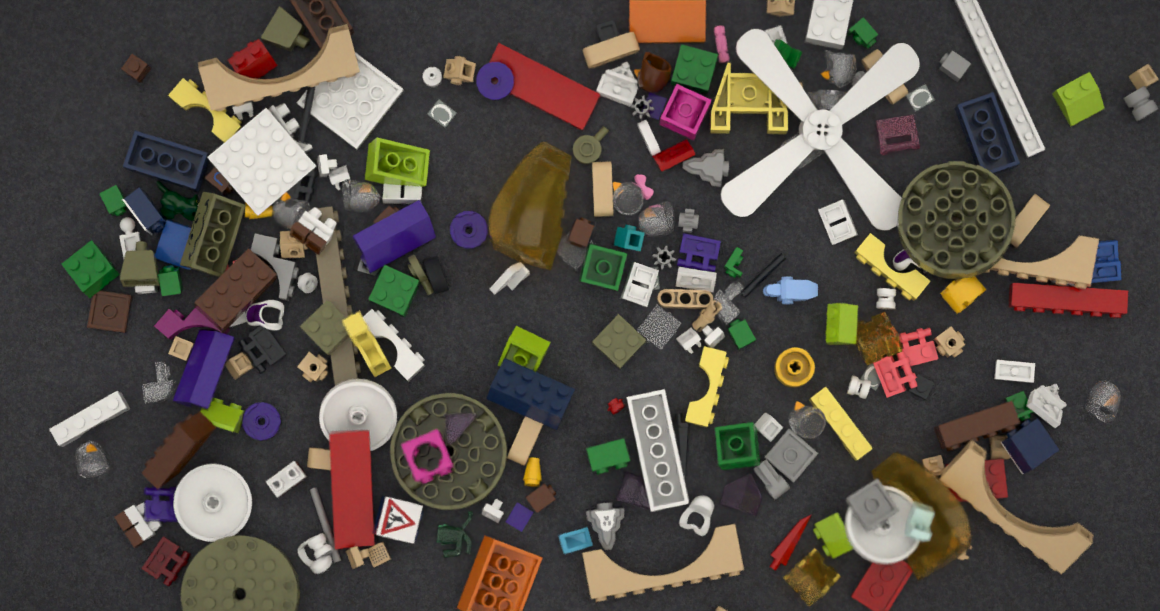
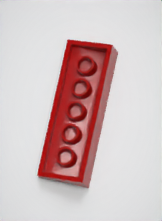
[489,43,600,131]
[329,430,375,549]

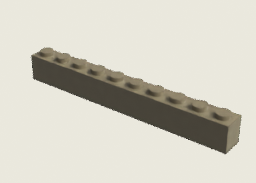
[316,206,361,386]

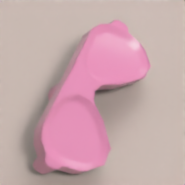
[634,174,654,200]

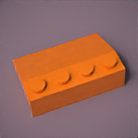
[629,0,706,43]
[457,535,542,611]

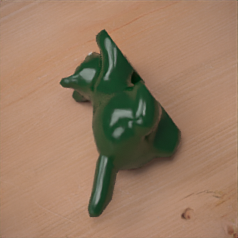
[156,181,199,221]

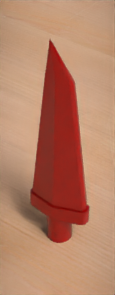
[769,514,812,571]

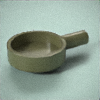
[573,126,609,164]
[407,254,434,295]

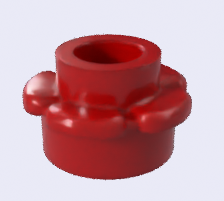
[608,398,625,415]

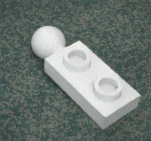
[119,217,141,258]

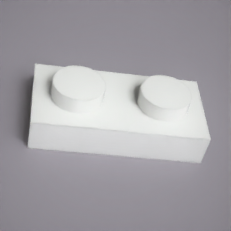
[676,267,717,292]
[994,360,1035,383]

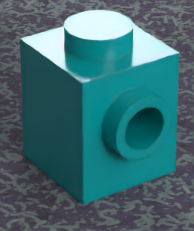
[614,224,645,251]

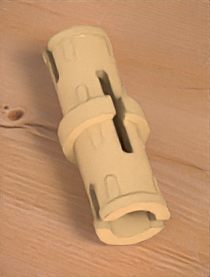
[692,300,722,332]

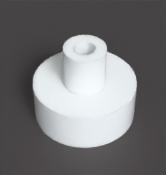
[423,67,442,87]
[298,273,318,293]

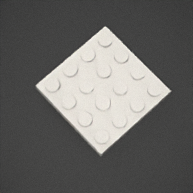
[297,53,404,150]
[207,108,316,216]

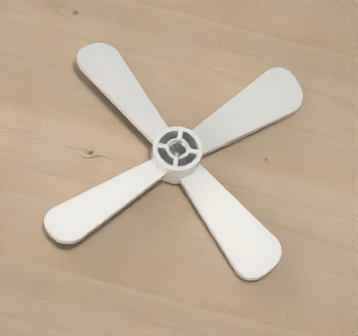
[720,29,919,230]

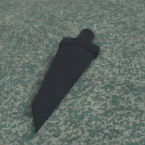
[672,413,689,480]

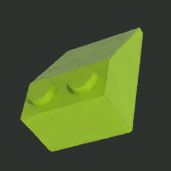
[365,137,430,187]

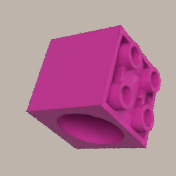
[659,84,711,140]
[401,429,454,484]

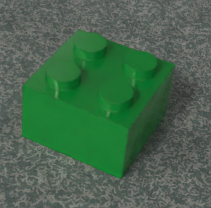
[671,44,718,95]
[62,240,120,298]
[579,244,627,291]
[368,265,421,317]
[715,422,760,470]
[586,438,630,475]

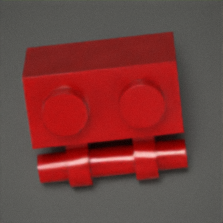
[228,39,278,79]

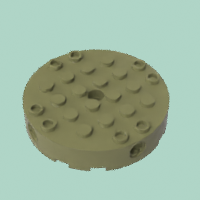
[897,161,1016,279]
[390,393,507,510]
[181,536,300,611]

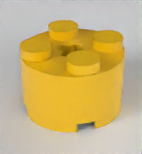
[940,276,987,314]
[774,348,815,388]

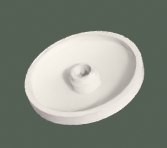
[319,379,397,451]
[174,464,252,542]
[845,486,920,564]

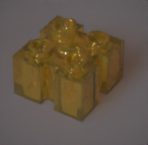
[855,312,903,365]
[783,548,841,607]

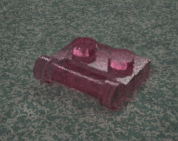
[875,114,920,155]

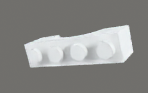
[363,309,425,382]
[49,391,130,447]

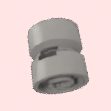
[1123,86,1159,121]

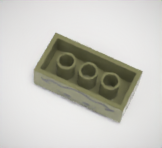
[180,192,246,277]

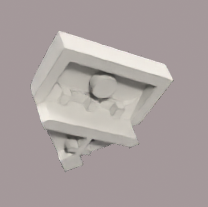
[596,62,638,106]
[490,262,530,295]
[1027,384,1067,428]

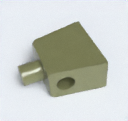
[261,7,310,51]
[120,241,160,287]

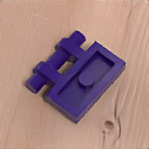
[677,233,721,272]
[144,486,178,522]

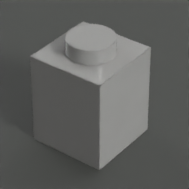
[939,50,971,82]

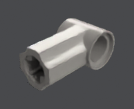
[753,459,790,500]

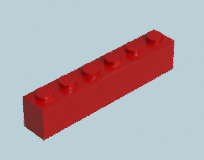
[1009,283,1128,318]

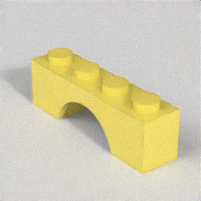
[168,78,242,143]
[855,233,930,301]
[342,311,391,377]
[684,346,729,428]
[809,387,873,461]

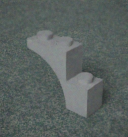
[251,234,299,301]

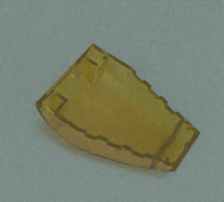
[489,142,572,271]
[871,452,972,580]

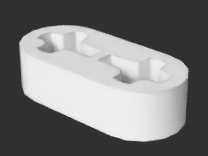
[637,120,661,156]

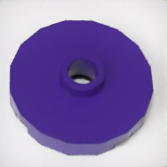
[476,62,514,100]
[450,211,488,249]
[242,402,281,441]

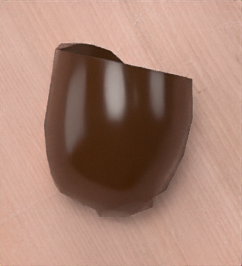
[634,52,672,93]

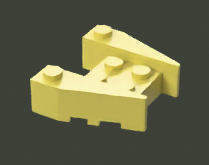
[710,63,788,134]

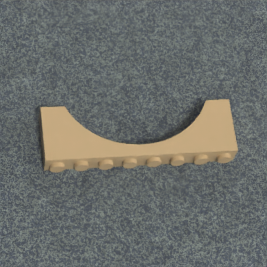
[198,24,360,111]
[951,217,1099,289]
[940,440,1093,574]
[583,524,744,602]

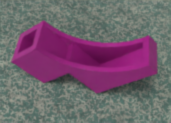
[154,308,230,340]

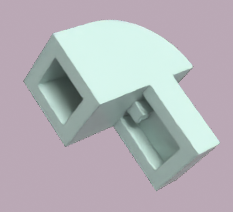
[905,501,934,541]

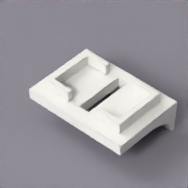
[382,184,422,204]
[818,199,858,245]
[620,262,659,307]

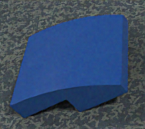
[155,220,192,270]
[1091,240,1121,283]

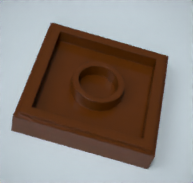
[87,291,132,333]

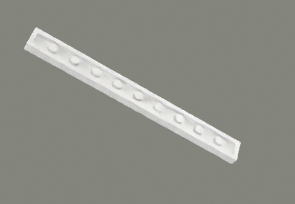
[955,0,1045,158]

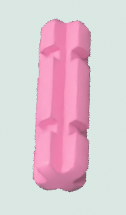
[714,26,729,63]

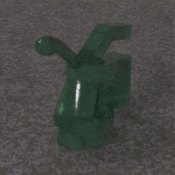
[436,511,473,558]

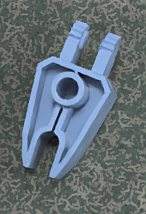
[763,277,818,304]

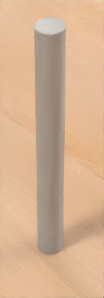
[310,487,341,563]

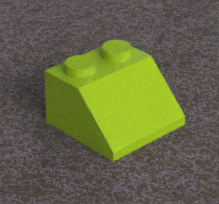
[1052,72,1105,127]
[826,303,858,345]
[498,326,551,372]
[200,398,245,434]
[813,513,854,559]

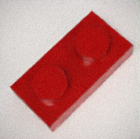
[653,139,695,172]

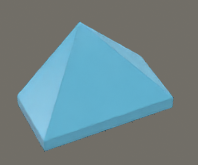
[558,527,593,554]

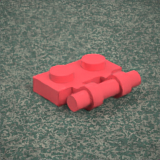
[893,328,938,369]
[873,350,918,398]

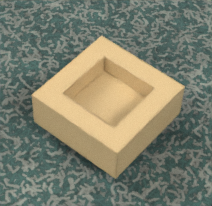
[168,336,194,361]

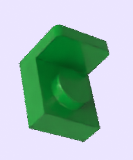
[774,39,802,69]
[724,247,744,278]
[1005,391,1034,421]

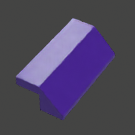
[352,200,436,274]
[173,330,235,410]

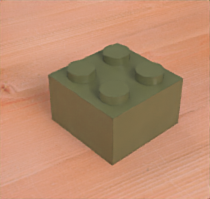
[300,300,350,356]
[592,314,647,370]

